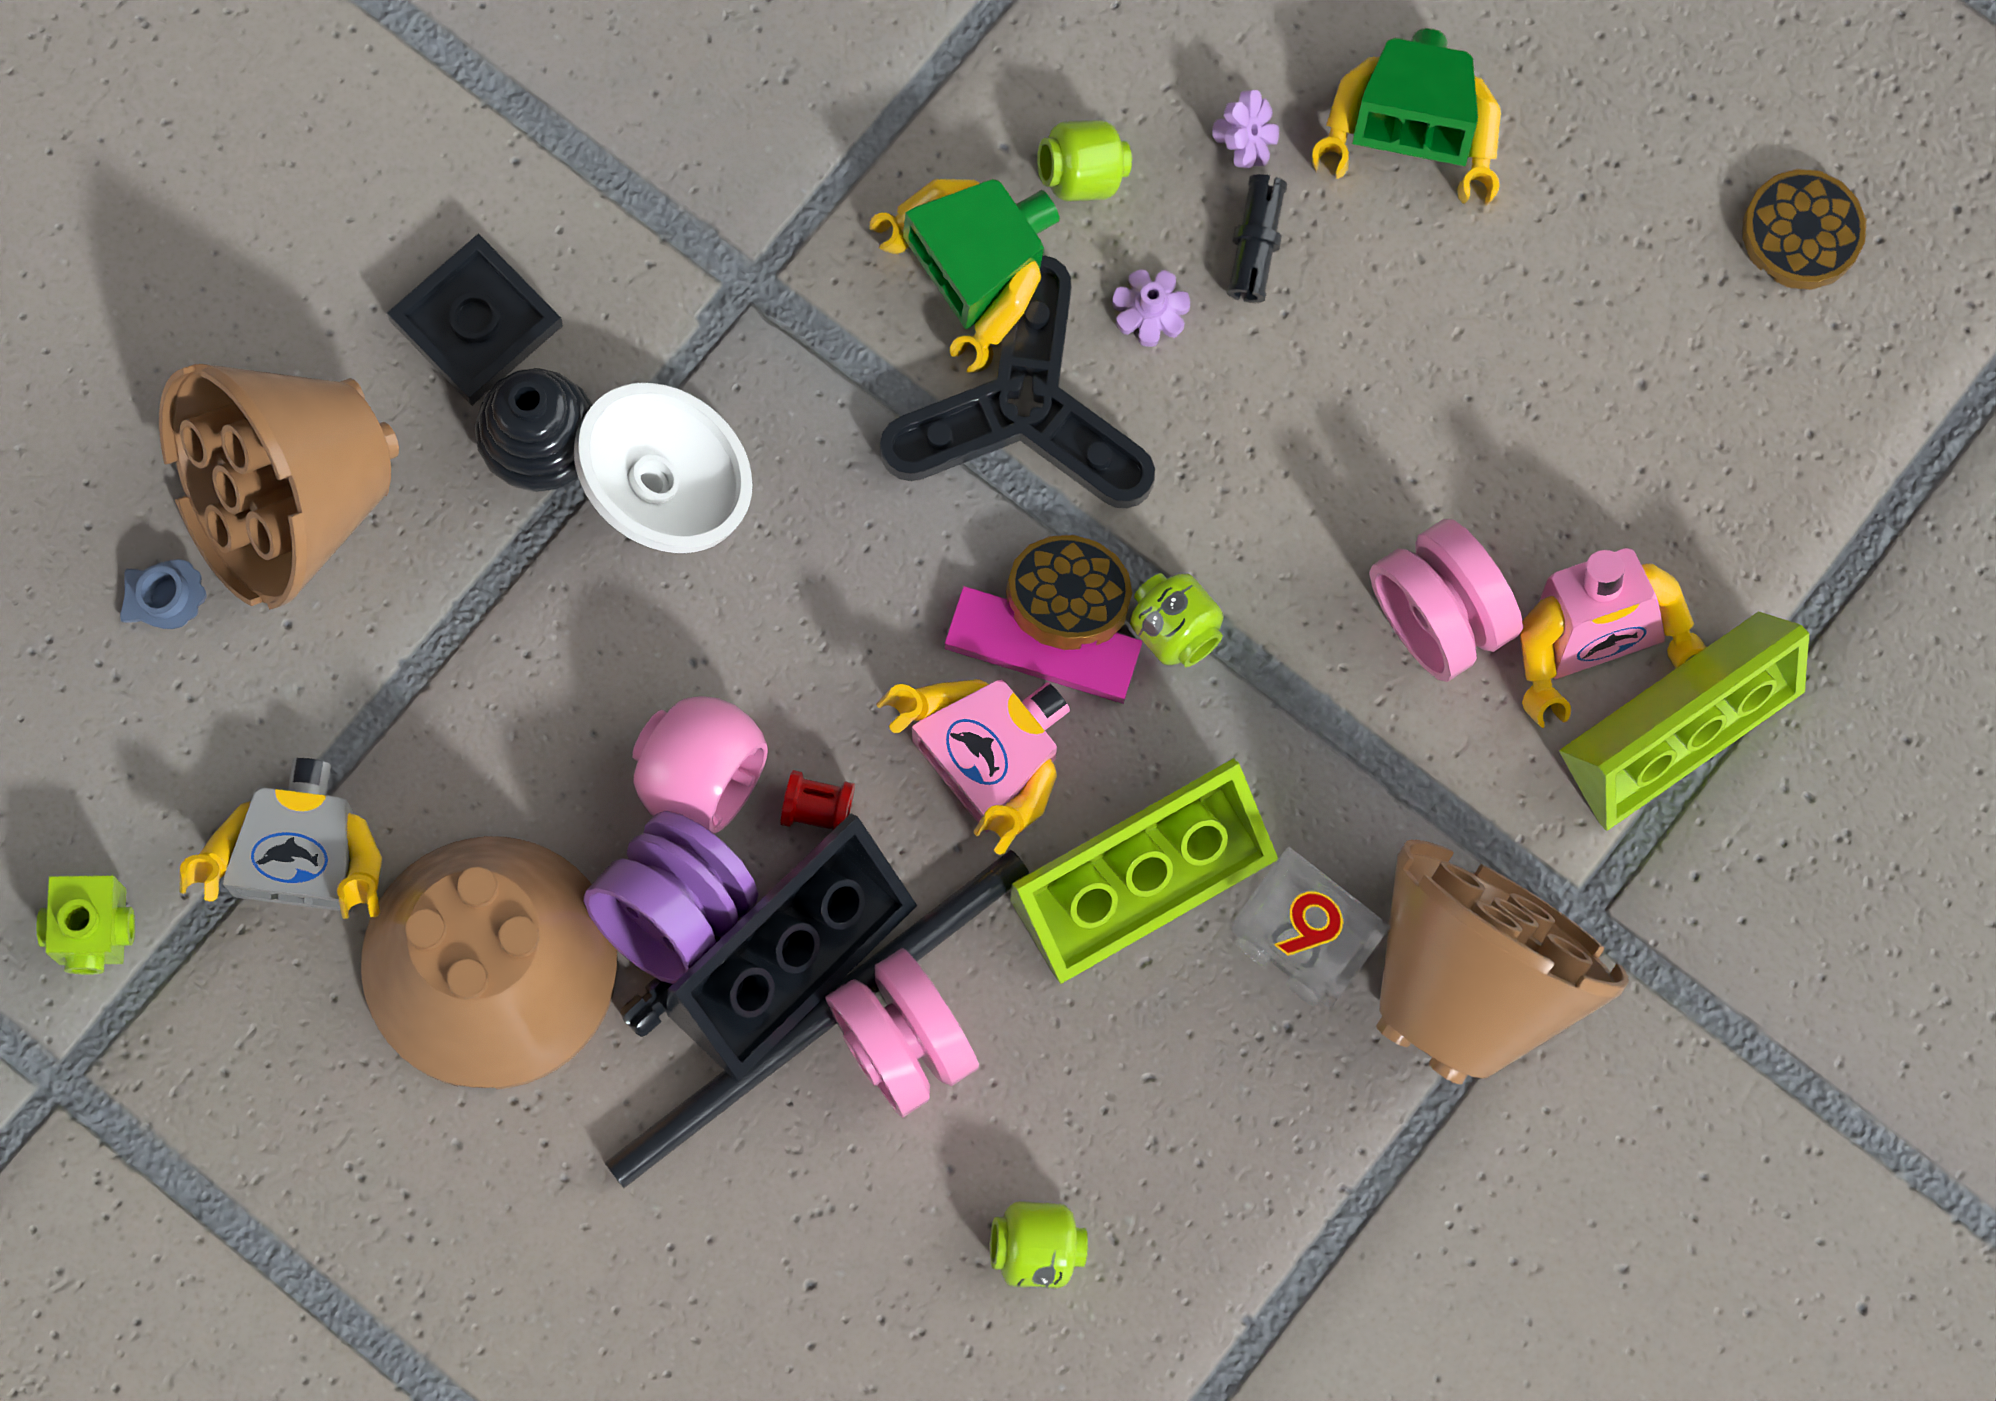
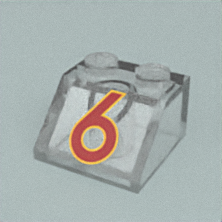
[1231,846,1391,1010]

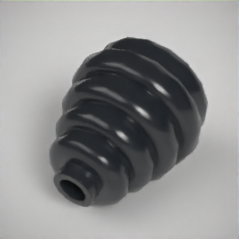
[475,368,593,492]

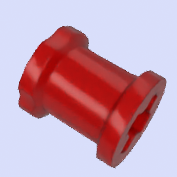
[780,770,855,831]

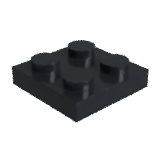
[387,233,563,406]

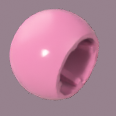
[633,696,768,834]

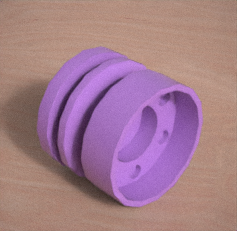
[584,811,759,984]

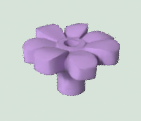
[1213,90,1279,168]
[1112,270,1190,347]

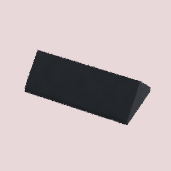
[667,813,917,1081]

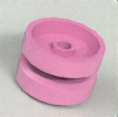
[1369,519,1523,682]
[826,948,979,1118]

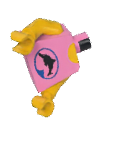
[1520,548,1706,728]
[876,679,1070,855]

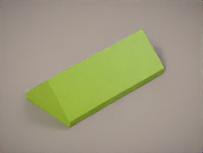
[1559,611,1809,831]
[1010,758,1279,984]

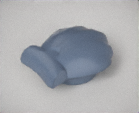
[120,559,207,629]

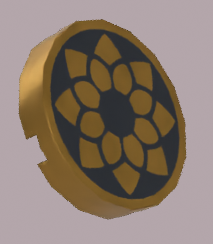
[1742,169,1866,290]
[1006,535,1133,650]

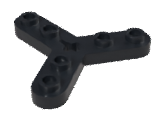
[880,255,1155,509]

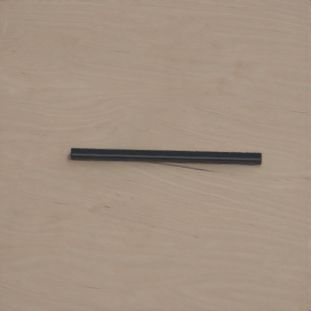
[604,849,1030,1188]

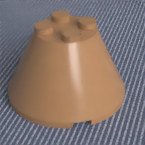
[159,364,399,610]
[361,836,618,1090]
[1376,840,1629,1084]

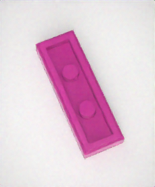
[945,586,1143,704]

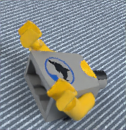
[179,758,382,919]

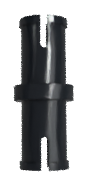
[1227,174,1288,303]

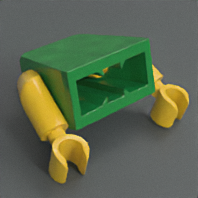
[1312,28,1501,206]
[870,179,1060,373]

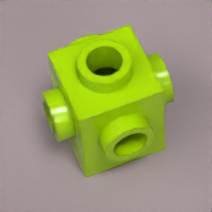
[36,876,135,975]

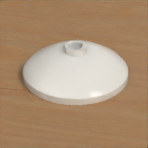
[574,383,752,553]

